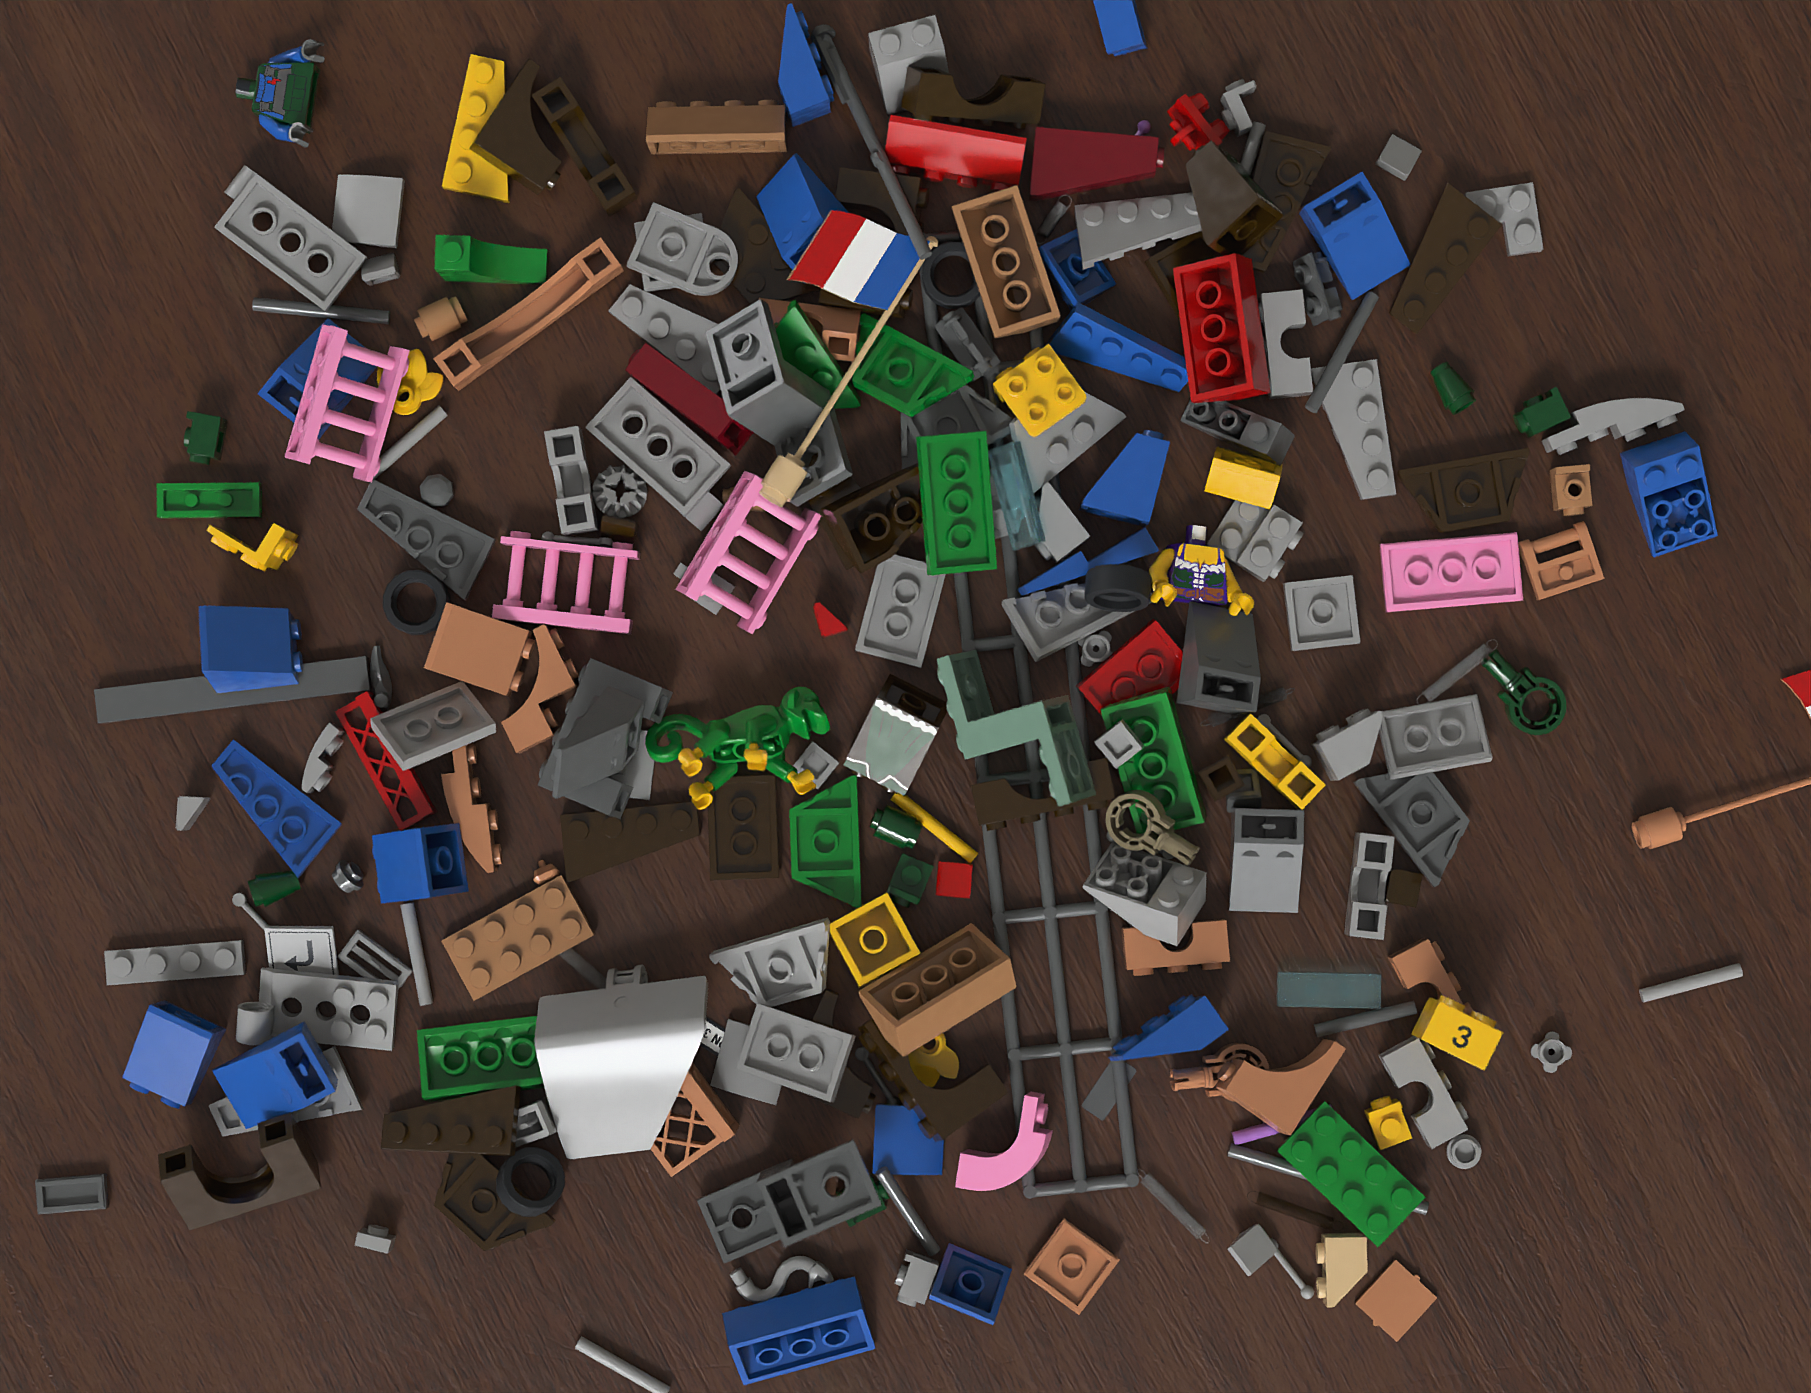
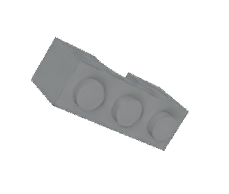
[1258,289,1313,399]
[544,426,599,536]
[1344,832,1395,940]
[1378,1036,1469,1149]

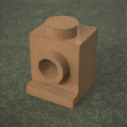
[1549,464,1592,516]

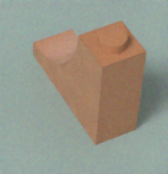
[1214,1039,1346,1136]

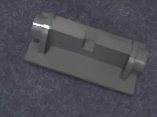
[1293,252,1343,326]
[934,307,1001,382]

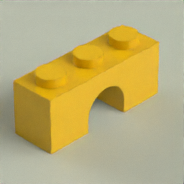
[1224,713,1326,810]

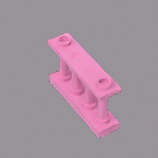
[285,324,410,483]
[675,471,821,634]
[492,531,640,634]

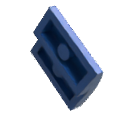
[872,1103,944,1175]

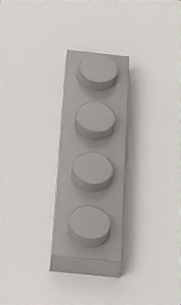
[104,940,246,985]

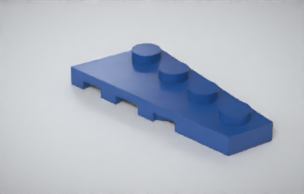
[1047,302,1188,392]
[211,739,342,878]

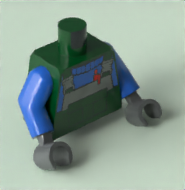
[236,39,325,148]

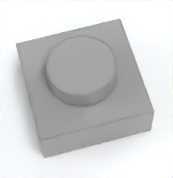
[1094,719,1144,769]
[793,741,839,789]
[355,1224,396,1254]

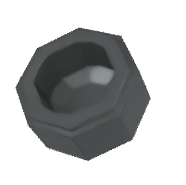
[420,474,455,508]

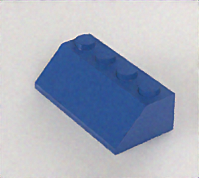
[722,1276,876,1385]

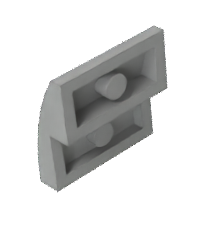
[332,175,405,248]
[710,1019,782,1105]

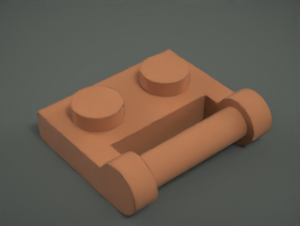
[1518,521,1604,601]

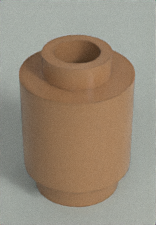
[414,296,468,341]

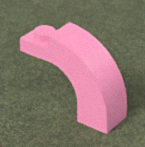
[955,1091,1053,1191]

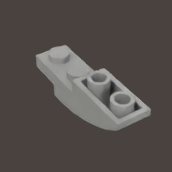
[1542,398,1685,455]

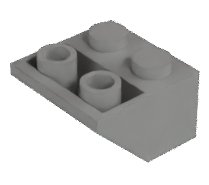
[1311,708,1383,781]

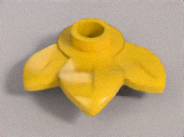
[377,349,444,415]
[909,1033,959,1088]

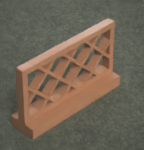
[651,1062,740,1177]

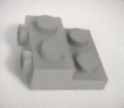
[1206,500,1304,582]

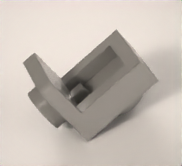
[1220,79,1257,137]

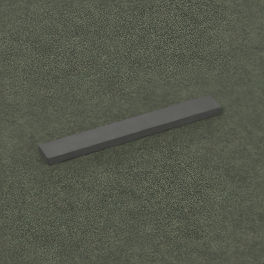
[94,656,371,724]

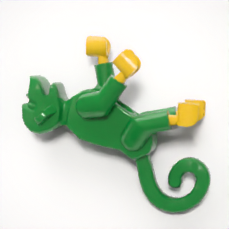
[645,687,830,810]

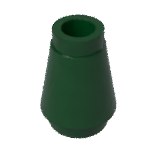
[1430,362,1476,415]
[248,871,301,907]

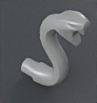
[730,1256,834,1303]

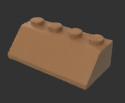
[646,100,787,154]
[951,185,1060,338]
[858,923,1017,1057]

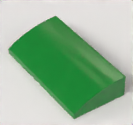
[1100,687,1207,834]
[417,1016,545,1102]

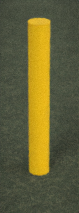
[890,793,978,863]

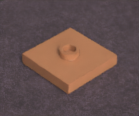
[1023,1218,1120,1315]

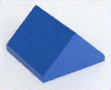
[1038,229,1116,311]
[929,1243,1012,1325]

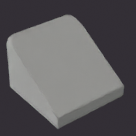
[1375,134,1422,181]
[361,253,400,286]
[176,796,210,831]
[1228,1224,1278,1276]

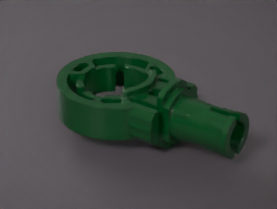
[1481,649,1566,735]

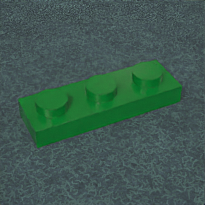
[157,482,262,519]

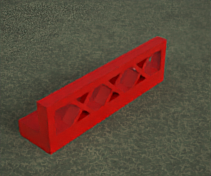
[335,691,437,831]

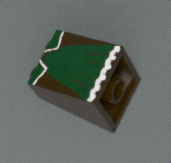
[1186,141,1284,256]
[843,674,947,796]

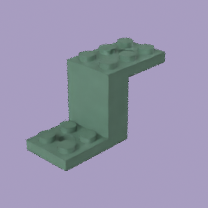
[937,650,1096,806]

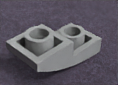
[301,722,345,793]

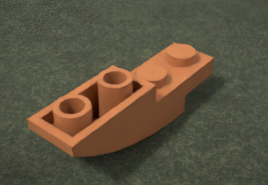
[441,743,503,873]

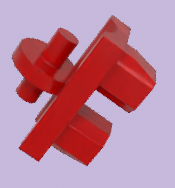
[1167,93,1229,151]

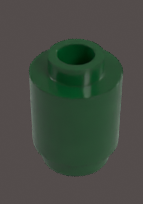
[869,805,923,849]

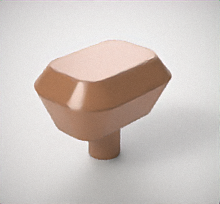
[533,860,560,885]

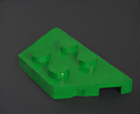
[774,300,861,409]
[852,313,975,417]
[789,775,862,908]

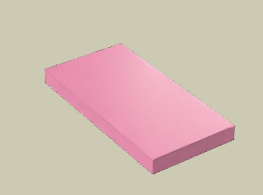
[1379,532,1523,613]

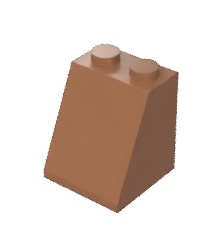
[424,602,535,697]

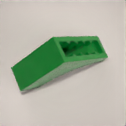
[434,235,549,285]

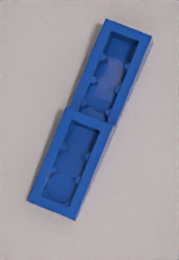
[1017,528,1159,596]

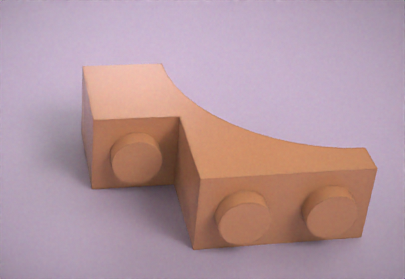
[501,624,579,753]

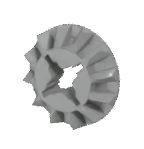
[592,464,647,518]

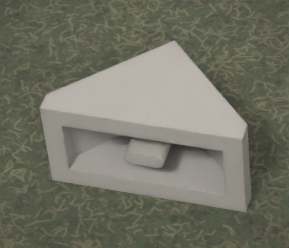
[515,1096,557,1148]

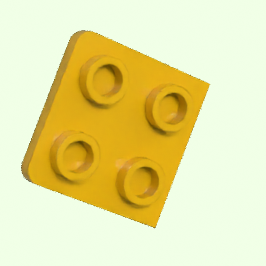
[993,344,1086,437]
[206,523,299,572]

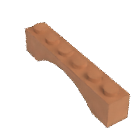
[433,237,624,391]

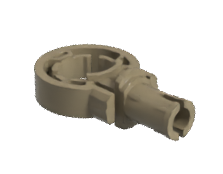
[1106,790,1200,866]

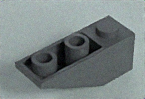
[1180,399,1295,466]

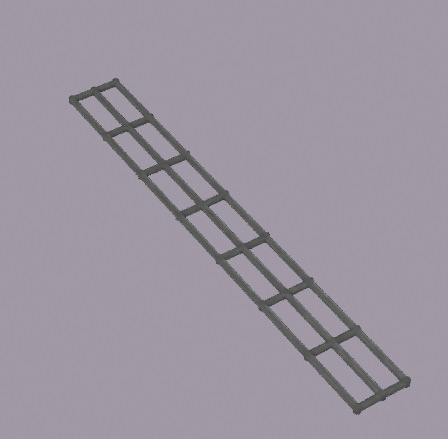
[919,230,1139,1199]

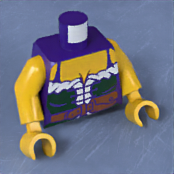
[1149,525,1254,616]

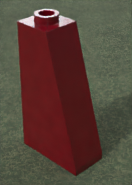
[1029,127,1165,201]
[625,343,754,456]

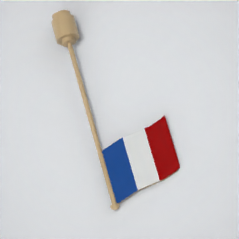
[759,210,938,507]

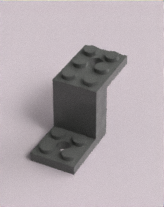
[705,299,853,506]
[697,1139,882,1264]

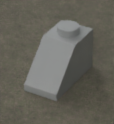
[1035,482,1090,563]

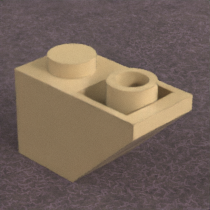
[1315,1233,1368,1307]

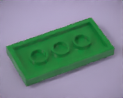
[916,431,997,575]
[1277,1101,1426,1247]

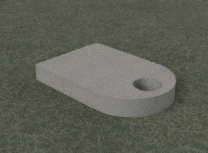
[627,202,738,296]

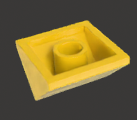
[1204,447,1283,509]

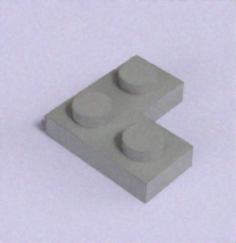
[1464,182,1543,257]

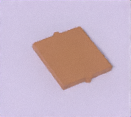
[1354,1259,1437,1342]

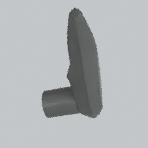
[370,645,392,710]

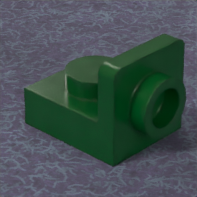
[886,853,934,908]

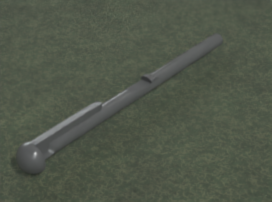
[811,24,932,260]

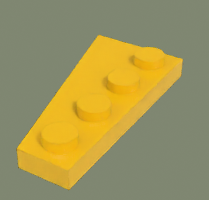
[442,54,510,203]

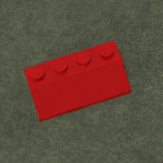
[885,115,1027,192]
[1173,253,1271,403]

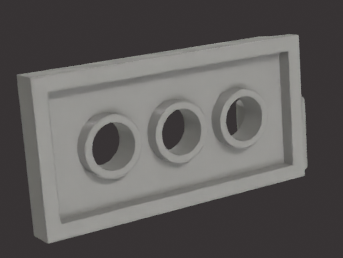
[214,165,367,312]
[585,377,731,531]
[236,967,399,1051]

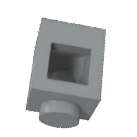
[894,1249,939,1307]

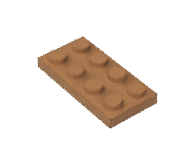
[442,875,595,1001]

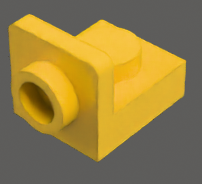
[1364,1096,1412,1150]

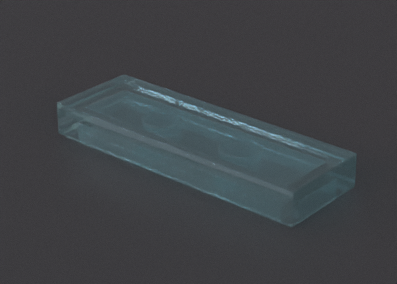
[988,441,1046,551]
[1277,972,1381,1009]

